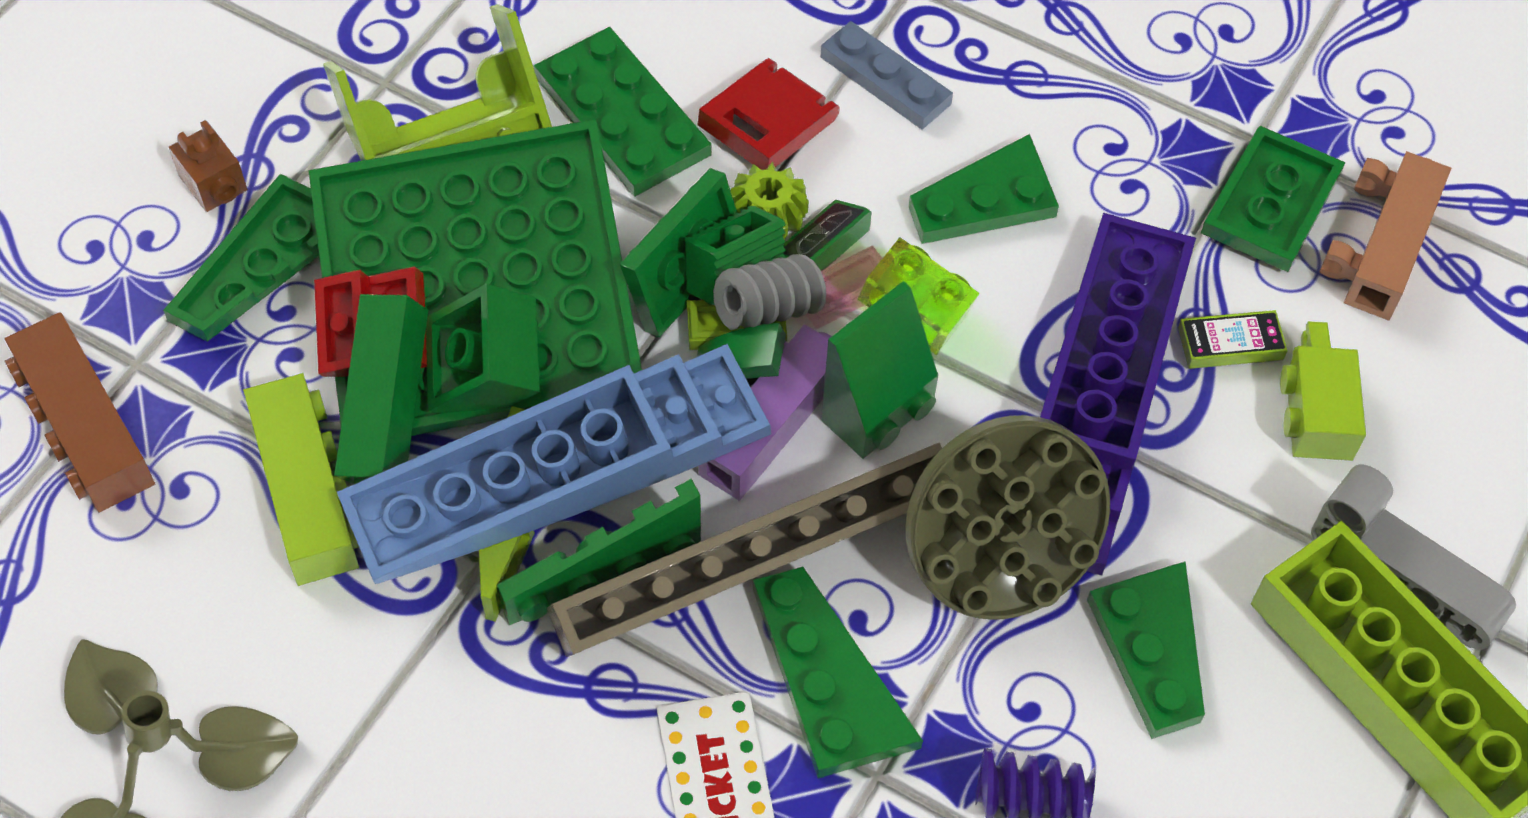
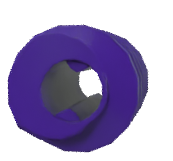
[975,748,1096,818]

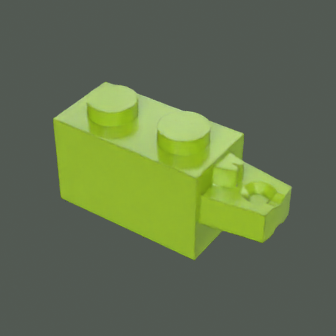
[1280,321,1366,461]

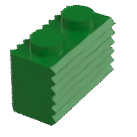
[685,206,786,306]

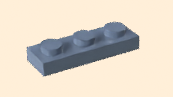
[820,21,953,130]

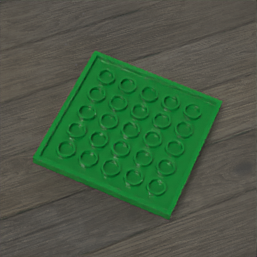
[308,119,642,436]

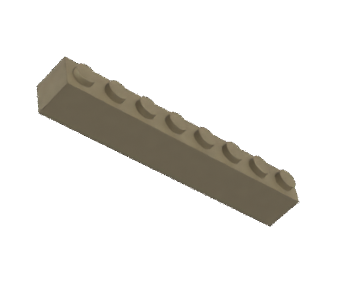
[546,442,942,658]

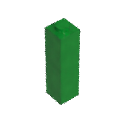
[334,294,429,485]

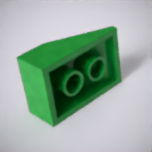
[821,281,938,459]

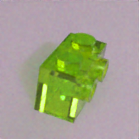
[857,237,980,355]

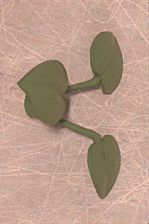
[61,639,298,818]

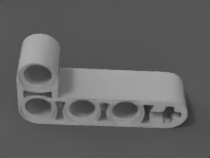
[1311,464,1516,650]

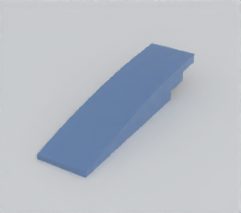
[337,344,772,585]

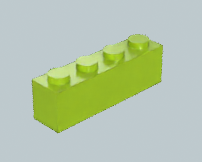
[243,373,359,586]

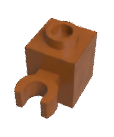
[169,120,248,212]

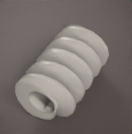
[713,254,827,330]

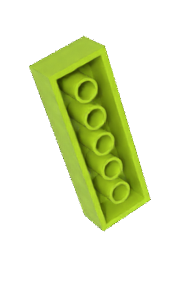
[1251,520,1528,818]

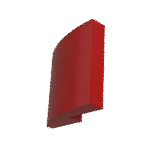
[314,266,427,377]

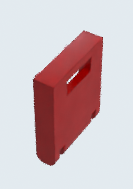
[697,58,840,170]

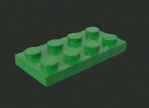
[534,26,712,197]

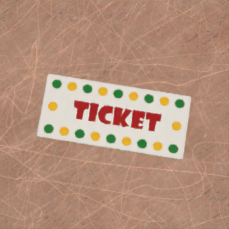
[657,691,774,818]

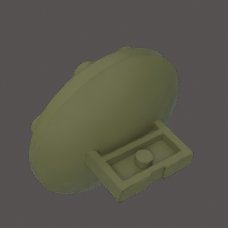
[905,415,1110,620]

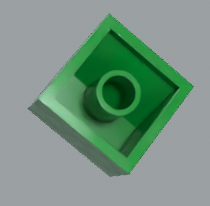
[426,283,540,413]

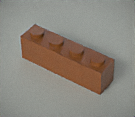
[4,312,156,513]

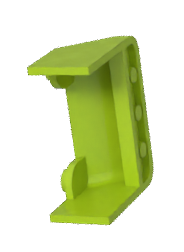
[323,4,552,161]

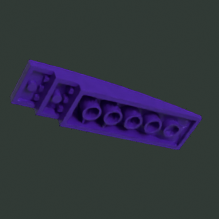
[1040,212,1196,576]

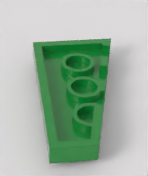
[163,174,319,342]
[497,478,701,626]
[753,567,923,778]

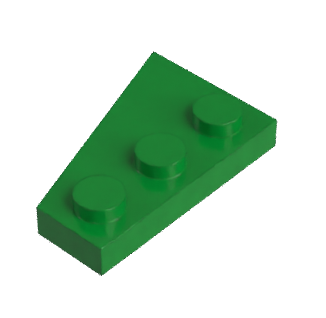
[908,134,1059,244]

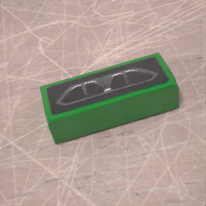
[783,199,872,272]

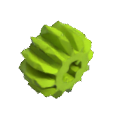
[731,162,809,239]

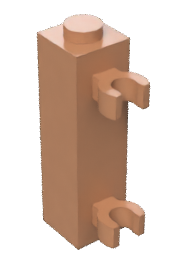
[1319,151,1452,321]

